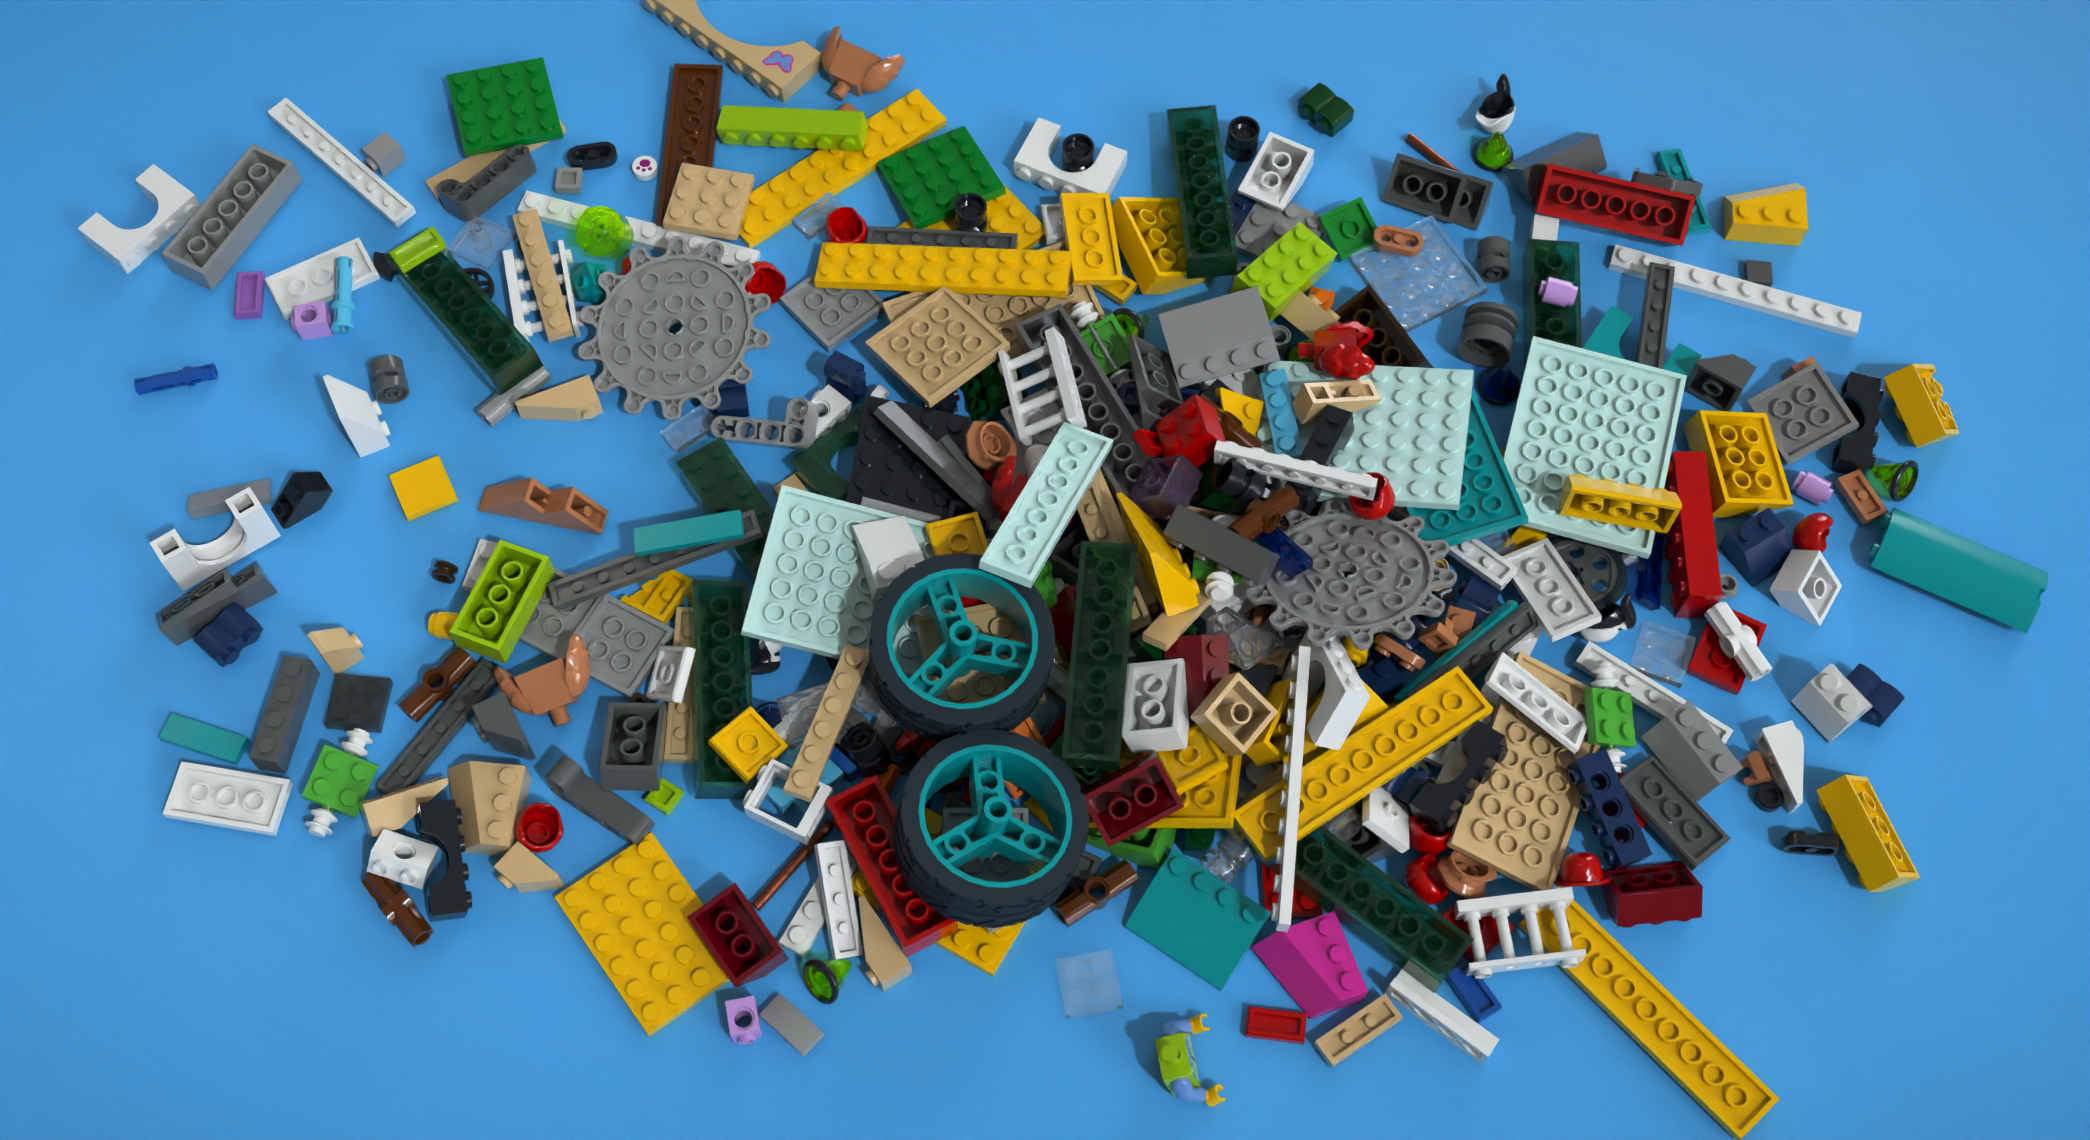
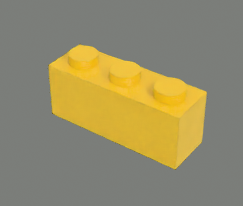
[1245,678,1311,766]

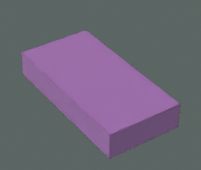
[234,271,265,320]

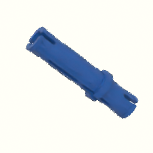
[134,363,218,395]

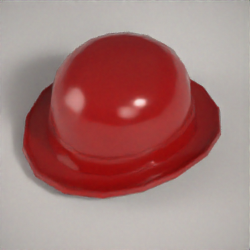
[1554,852,1612,887]

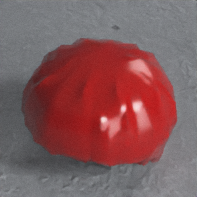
[825,207,868,244]
[745,261,786,305]
[1348,472,1396,520]
[1791,512,1833,553]
[514,802,564,853]
[1409,815,1453,856]
[1404,853,1449,905]

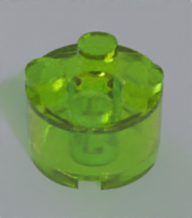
[576,206,634,261]

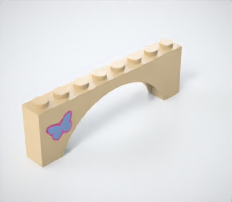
[643,0,822,103]

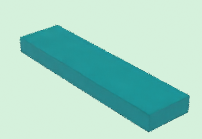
[1655,148,1711,236]
[633,509,745,557]

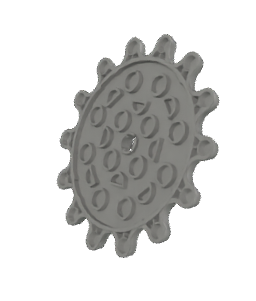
[578,236,771,421]
[1246,499,1457,651]

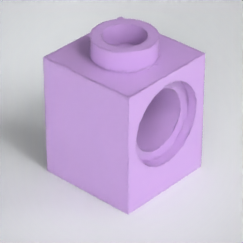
[291,301,333,340]
[725,995,763,1045]

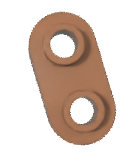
[1373,225,1424,257]
[1373,632,1426,672]

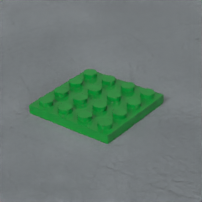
[446,57,563,157]
[876,125,1006,229]

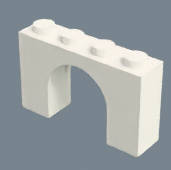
[1014,118,1128,196]
[78,164,201,274]
[150,487,281,591]
[1281,629,1370,750]

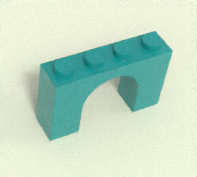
[1582,305,1702,381]

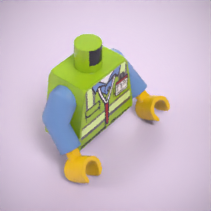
[1155,1013,1226,1107]

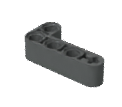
[436,144,536,221]
[545,755,655,847]

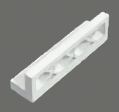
[1384,969,1500,1065]

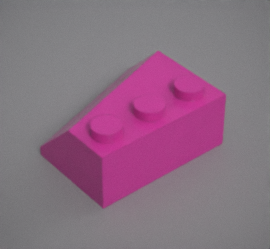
[1250,911,1368,1020]

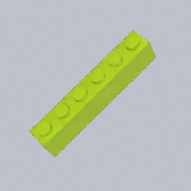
[716,105,868,151]

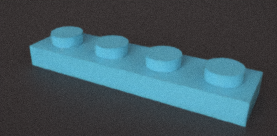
[1259,369,1303,459]

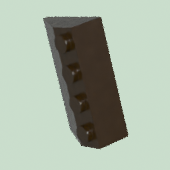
[1334,284,1434,368]

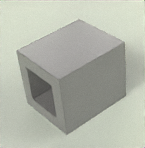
[362,132,406,177]

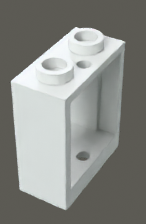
[743,759,834,845]

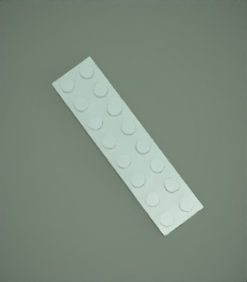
[979,422,1114,588]

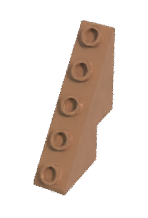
[478,478,609,535]

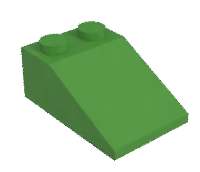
[1086,828,1179,869]

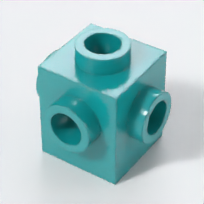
[571,261,607,304]

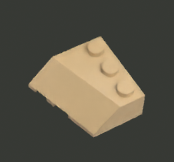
[448,761,532,856]

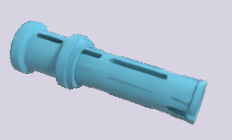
[330,256,355,334]

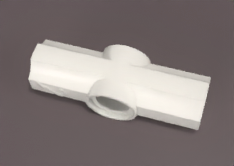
[1704,602,1772,682]

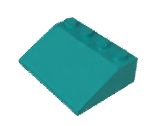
[1124,849,1271,991]

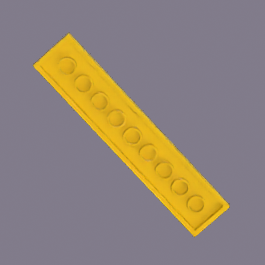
[738,88,947,249]
[814,242,1072,297]
[1234,666,1494,863]
[1518,886,1779,1140]

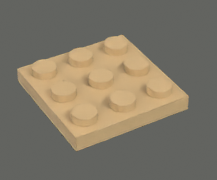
[663,163,755,241]

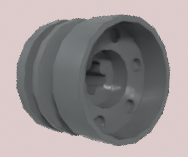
[1457,302,1519,368]

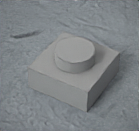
[555,167,584,194]

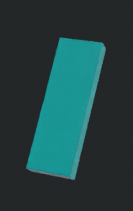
[158,713,250,765]

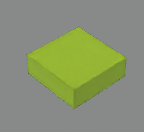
[644,777,685,817]

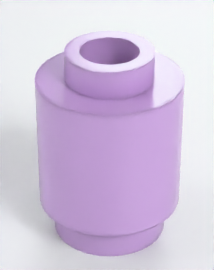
[1538,276,1578,307]
[1791,470,1834,506]

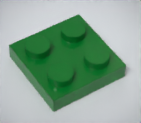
[1317,197,1384,263]

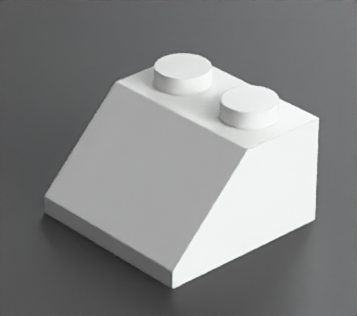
[1769,549,1842,626]
[1791,664,1873,742]

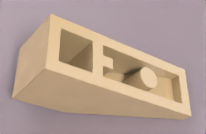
[514,375,603,421]
[1292,379,1381,424]
[359,777,449,839]
[858,895,912,992]

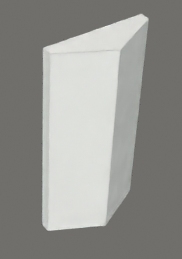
[1484,652,1587,754]

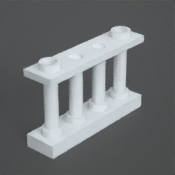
[502,240,584,348]
[998,327,1087,448]
[1453,887,1586,979]

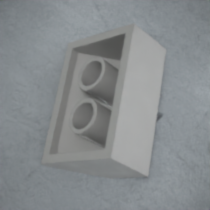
[1641,700,1743,802]

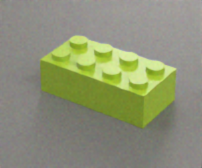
[1229,222,1338,323]
[449,539,555,664]

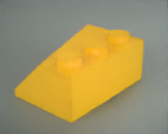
[1723,183,1808,246]
[1883,364,1960,448]

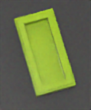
[389,226,447,274]

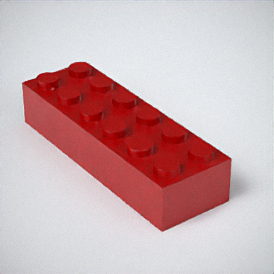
[1532,163,1696,246]
[1662,451,1722,619]
[825,775,958,958]

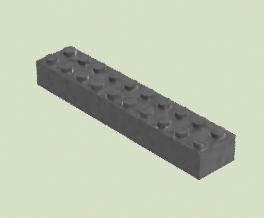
[1015,304,1185,529]

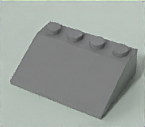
[1158,286,1280,388]

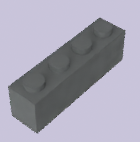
[1163,504,1280,587]
[249,655,320,774]

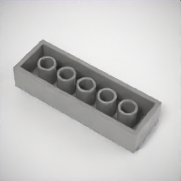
[161,144,302,290]

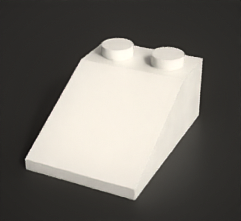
[1238,132,1315,211]
[323,375,391,458]
[852,515,924,601]
[1122,658,1189,754]

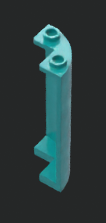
[1867,507,2048,633]

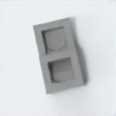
[759,993,824,1057]

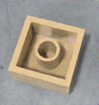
[1190,672,1278,756]

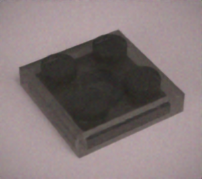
[324,674,393,733]

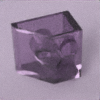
[1128,455,1203,520]

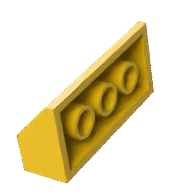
[1559,474,1682,533]
[1816,775,1920,892]

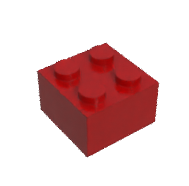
[1155,394,1226,476]

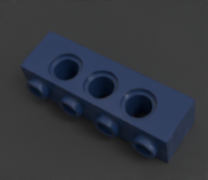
[1567,749,1652,871]

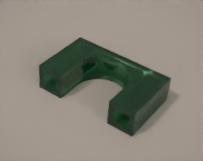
[791,405,864,501]

